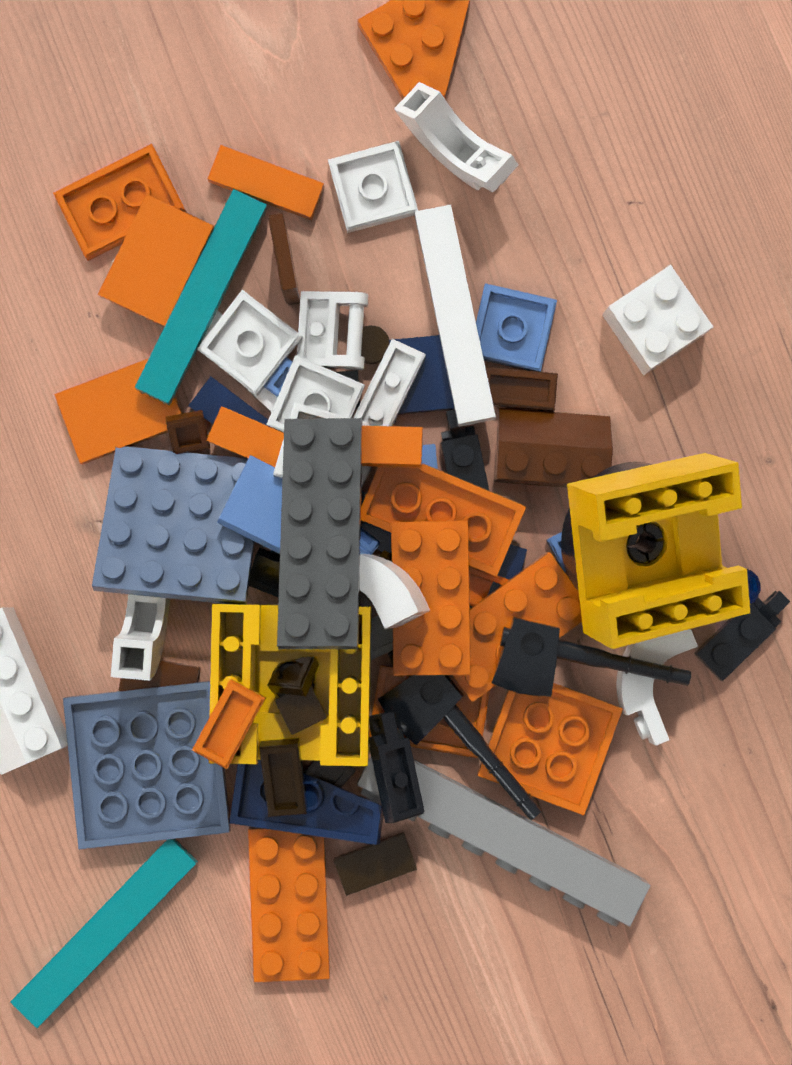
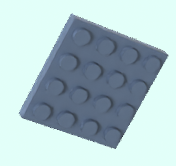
[92,446,255,605]
[63,681,231,849]

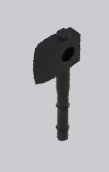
[492,617,691,697]
[378,675,542,820]

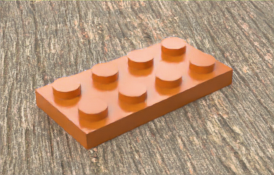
[361,463,526,577]
[391,520,471,676]
[452,552,582,702]
[248,827,330,982]

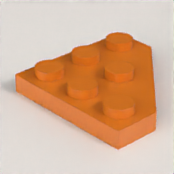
[357,0,470,99]

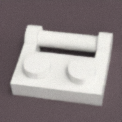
[297,291,369,370]

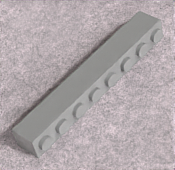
[357,756,651,927]

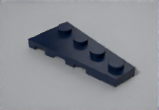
[229,760,384,845]

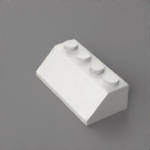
[0,607,68,775]

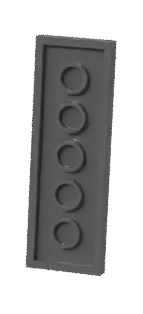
[277,418,363,649]

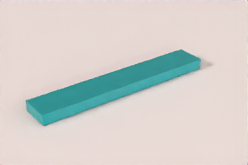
[135,189,268,406]
[10,839,198,1028]

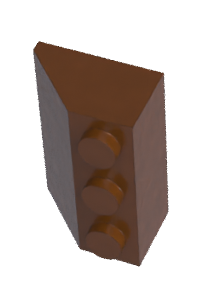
[494,408,613,488]

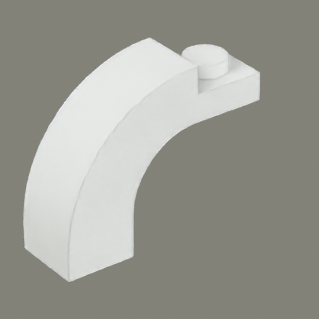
[394,82,518,192]
[360,554,430,629]
[111,594,170,681]
[616,629,698,746]

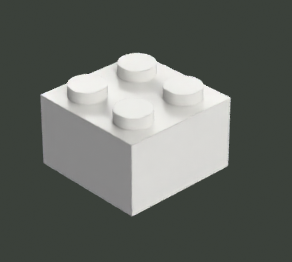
[602,265,713,376]

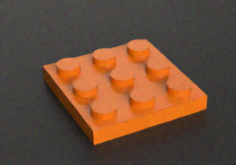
[477,683,623,815]

